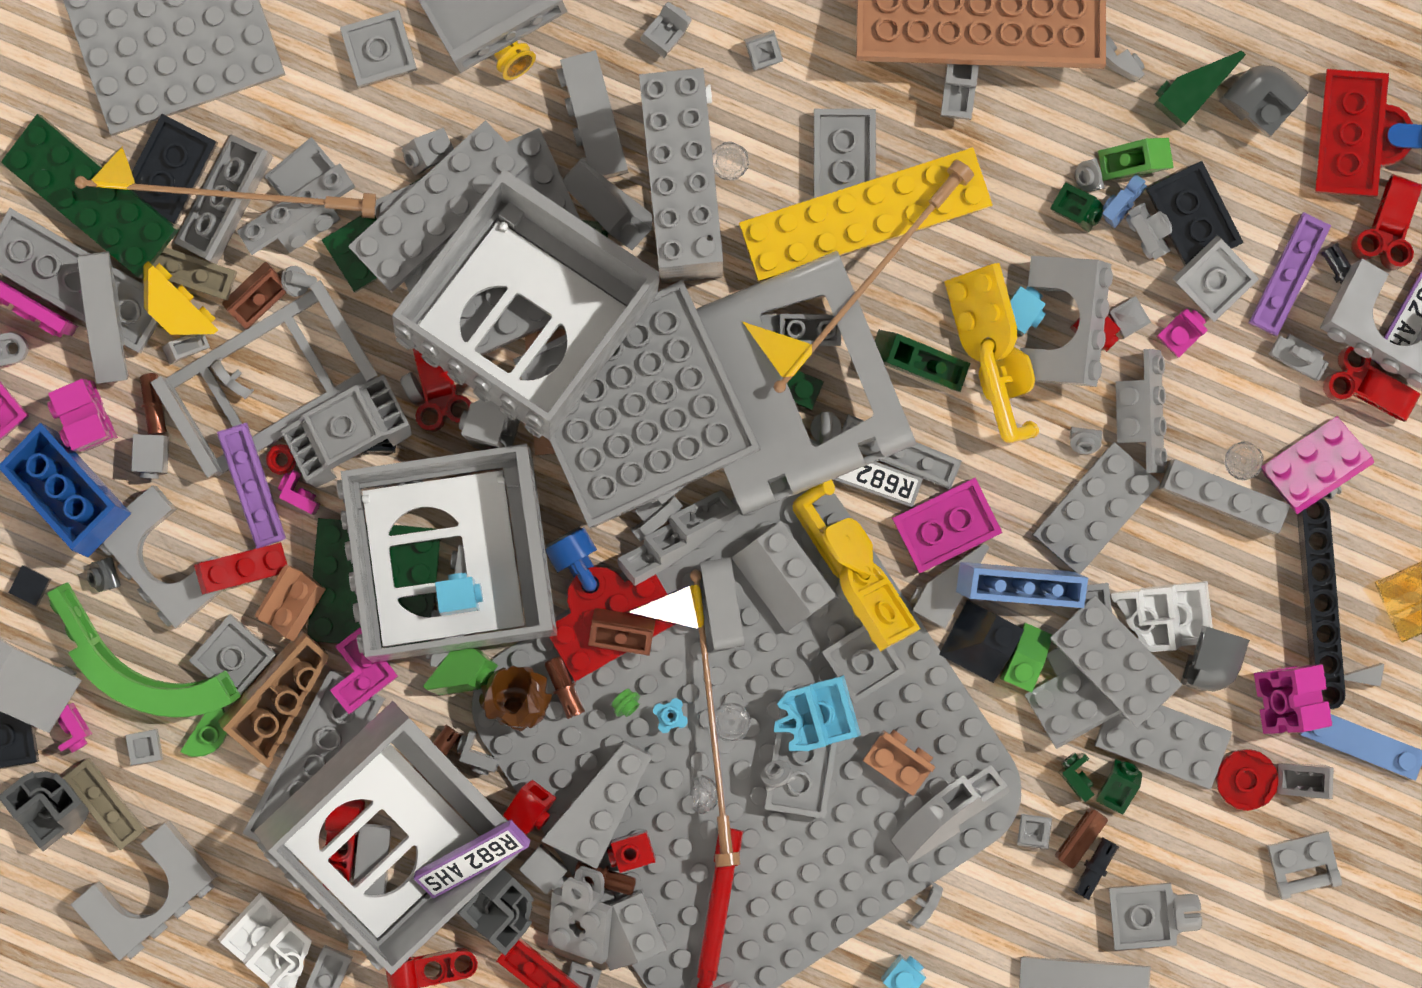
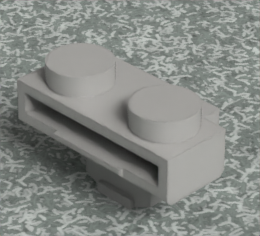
[1126,202,1172,260]
[1268,334,1329,381]
[630,496,683,542]

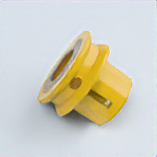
[493,41,536,80]

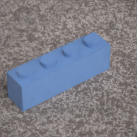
[956,562,1088,608]

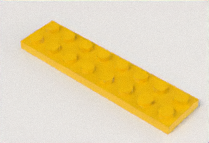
[739,147,993,282]

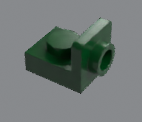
[1050,182,1104,232]
[787,371,824,410]
[1058,752,1095,802]
[1096,759,1142,815]

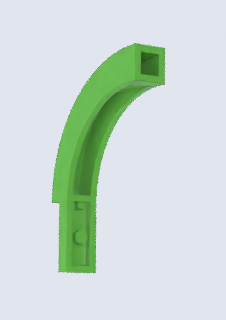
[47,582,241,717]

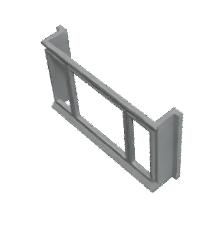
[150,280,378,478]

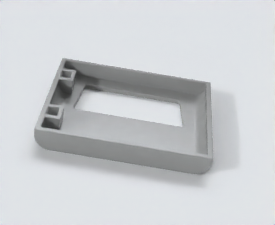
[696,251,917,515]

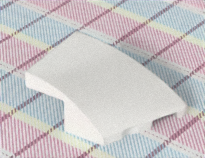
[1111,581,1213,652]
[218,893,312,988]

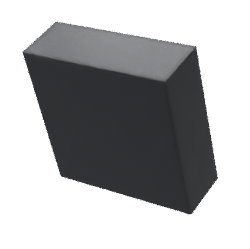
[8,565,51,606]

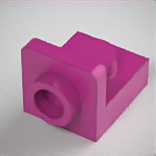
[1156,309,1208,358]
[278,470,321,515]
[58,703,92,753]

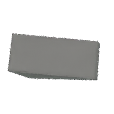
[162,334,210,365]
[1344,663,1384,687]

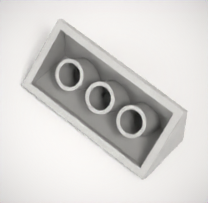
[174,134,273,264]

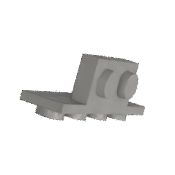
[237,163,355,255]
[1116,349,1167,473]

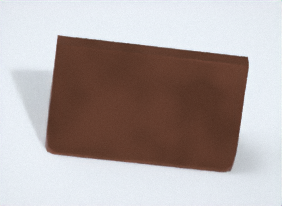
[222,262,286,330]
[588,608,656,656]
[1055,807,1108,869]

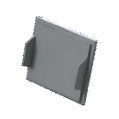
[265,137,335,196]

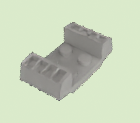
[281,374,412,487]

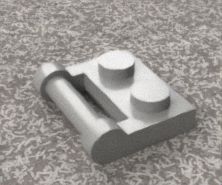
[1267,831,1342,900]

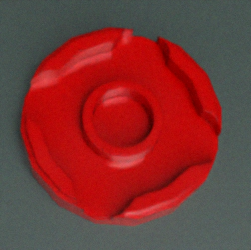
[1216,749,1279,811]

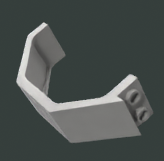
[0,638,82,733]

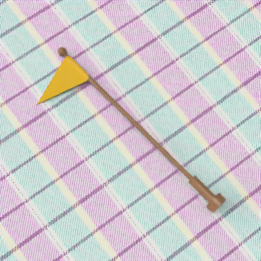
[75,146,376,219]
[742,160,974,393]
[629,569,740,867]

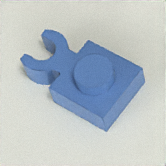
[1102,174,1147,228]

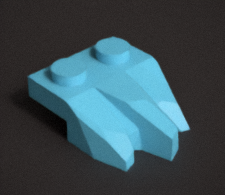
[774,675,861,751]

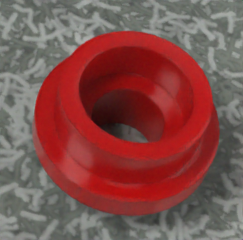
[266,444,297,475]

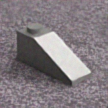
[562,159,652,250]
[909,544,989,628]

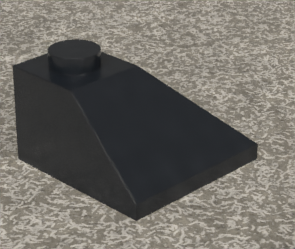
[939,600,1025,683]

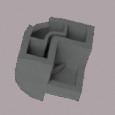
[1219,65,1309,137]
[1181,626,1250,692]
[0,771,89,851]
[457,869,534,955]

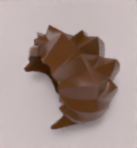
[479,665,552,731]

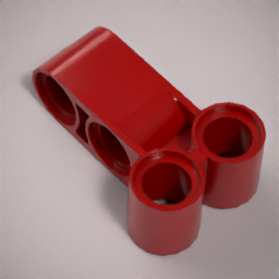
[1351,174,1422,270]
[1323,346,1421,422]
[413,348,473,432]
[322,799,365,891]
[385,948,478,988]

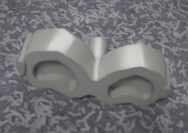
[211,357,254,399]
[907,881,943,929]

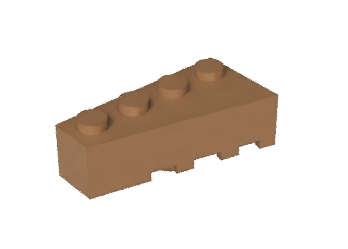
[218,629,329,768]

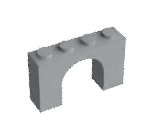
[1020,256,1113,387]
[1320,258,1422,389]
[99,486,225,628]
[71,821,218,961]

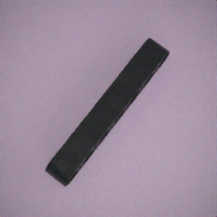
[1297,498,1346,710]

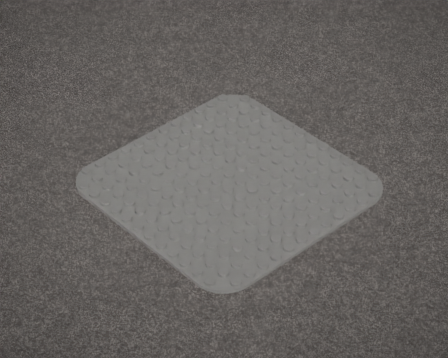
[472,477,1021,988]

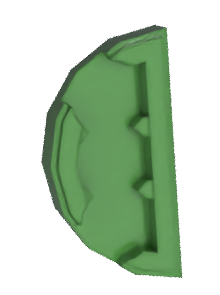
[180,708,227,757]

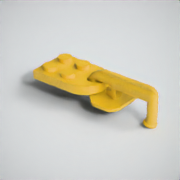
[944,263,1039,443]
[792,480,921,652]

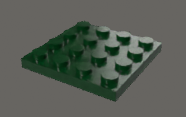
[307,518,441,648]

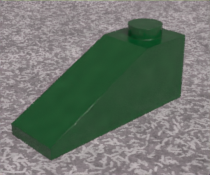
[1153,50,1246,128]
[875,329,971,392]

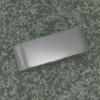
[700,557,745,651]

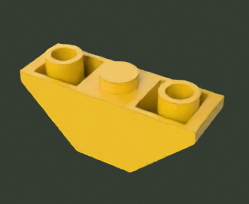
[144,261,218,335]

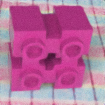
[47,378,118,452]
[1254,664,1332,734]

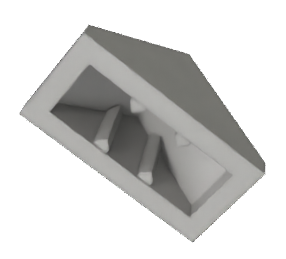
[1277,763,1334,799]

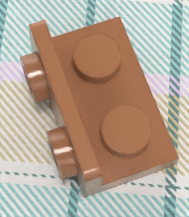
[255,565,326,642]
[862,729,936,796]

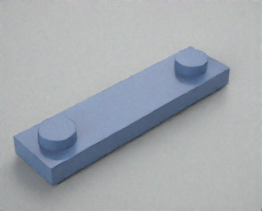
[1299,714,1422,781]

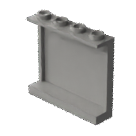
[418,0,568,73]

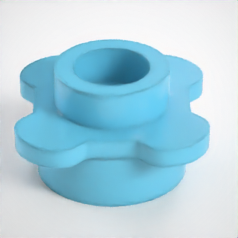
[653,698,688,733]

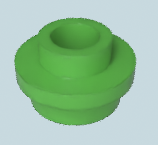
[611,689,640,717]

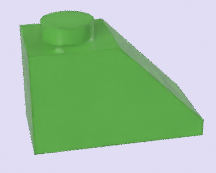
[1098,138,1174,181]
[1000,623,1053,693]
[423,647,498,696]

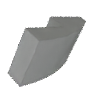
[1106,35,1145,82]

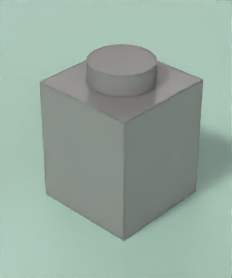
[131,434,169,479]
[519,844,568,895]

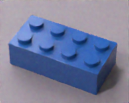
[0,423,131,557]

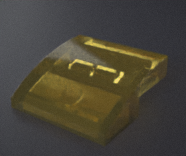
[1375,561,1422,643]

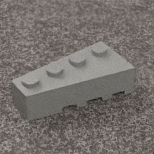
[541,741,653,869]

